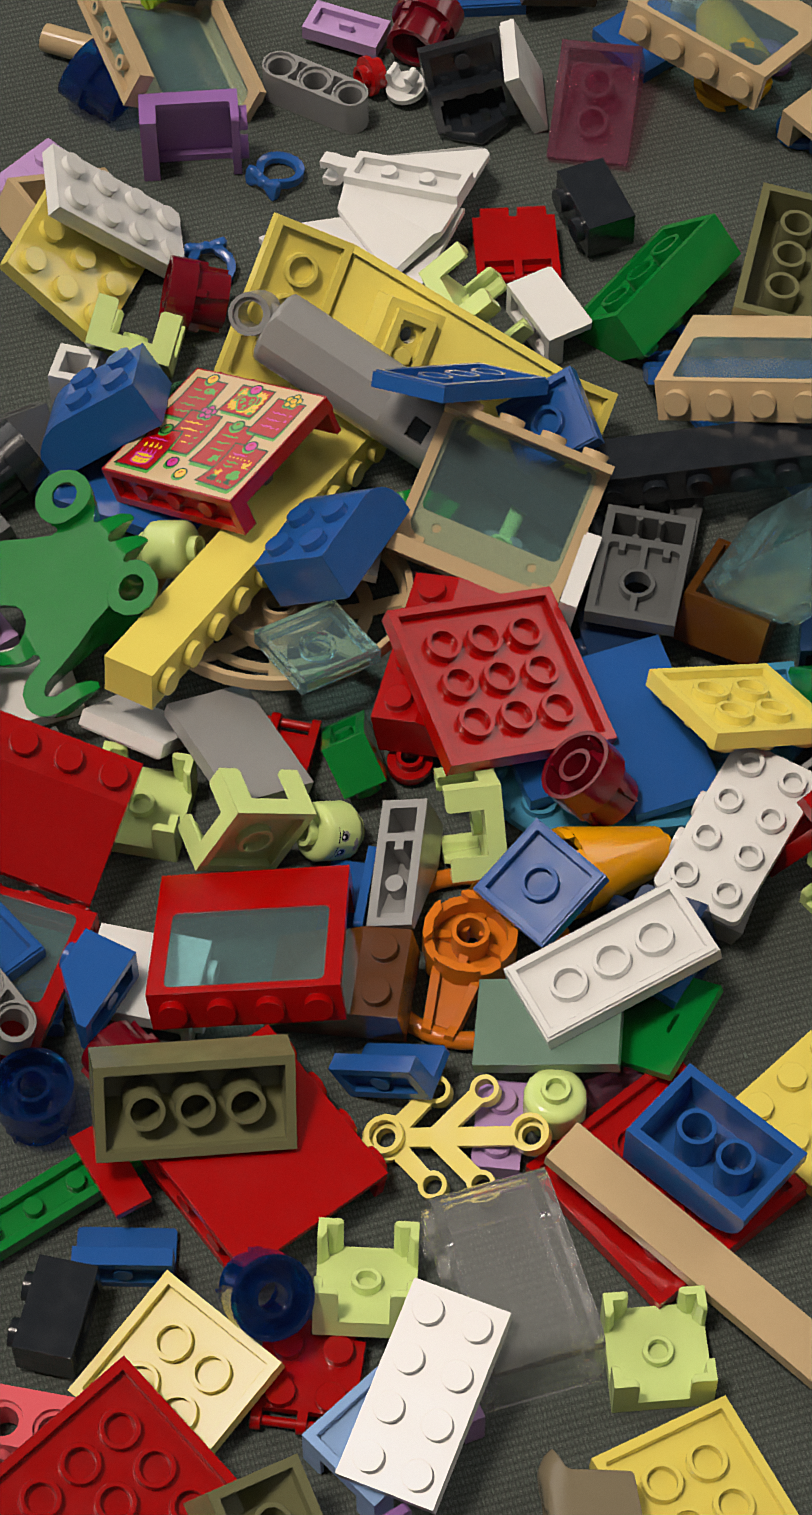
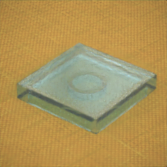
[254,600,381,695]

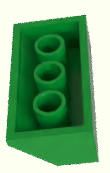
[575,213,741,361]

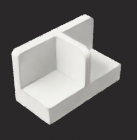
[506,267,592,365]

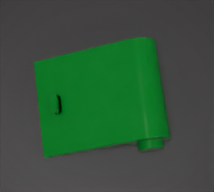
[621,978,724,1081]

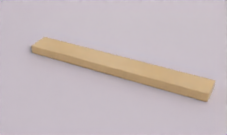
[544,1122,812,1390]

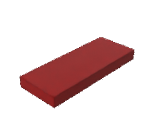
[69,1125,152,1220]

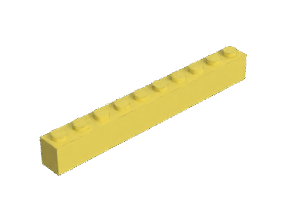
[104,413,386,710]

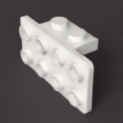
[654,748,812,926]

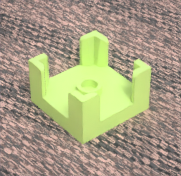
[419,241,534,343]
[85,293,186,378]
[103,740,198,862]
[434,767,507,883]
[177,768,317,871]
[312,1217,420,1338]
[600,1285,718,1413]

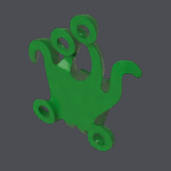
[0,470,159,718]

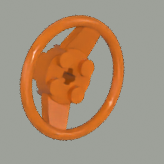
[408,868,570,1050]

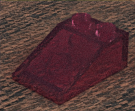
[546,39,646,167]

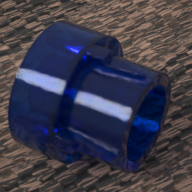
[58,38,129,123]
[0,1047,77,1146]
[215,1246,315,1342]

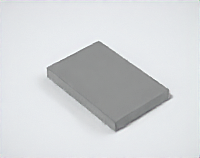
[163,686,314,799]

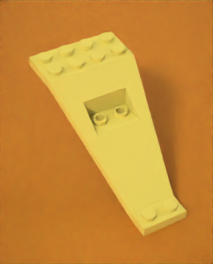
[214,212,618,475]

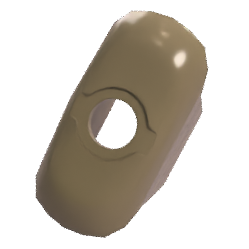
[537,1449,642,1515]

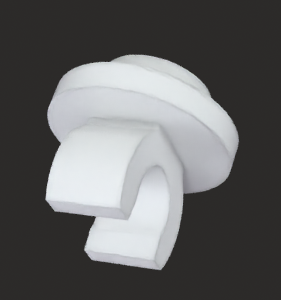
[385,62,426,105]

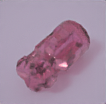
[583,1067,642,1108]

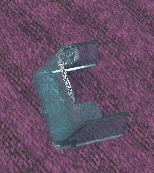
[703,486,812,626]

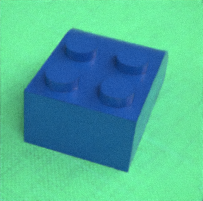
[40,343,172,476]
[254,487,410,606]
[623,1064,808,1233]

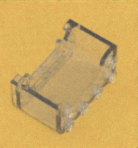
[420,1167,606,1413]

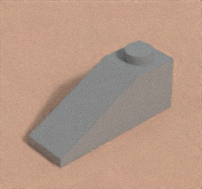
[366,798,444,929]

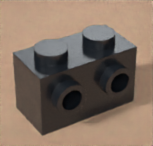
[552,157,636,257]
[7,1254,102,1379]

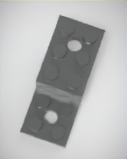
[584,497,705,637]

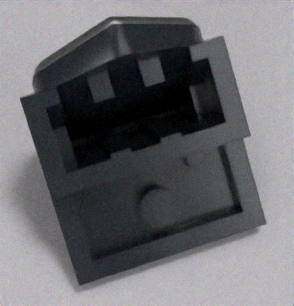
[417,28,517,145]

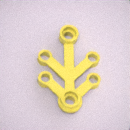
[362,1074,552,1204]

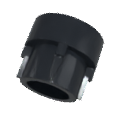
[0,419,50,512]

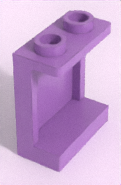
[138,88,249,182]

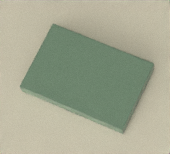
[472,979,624,1073]

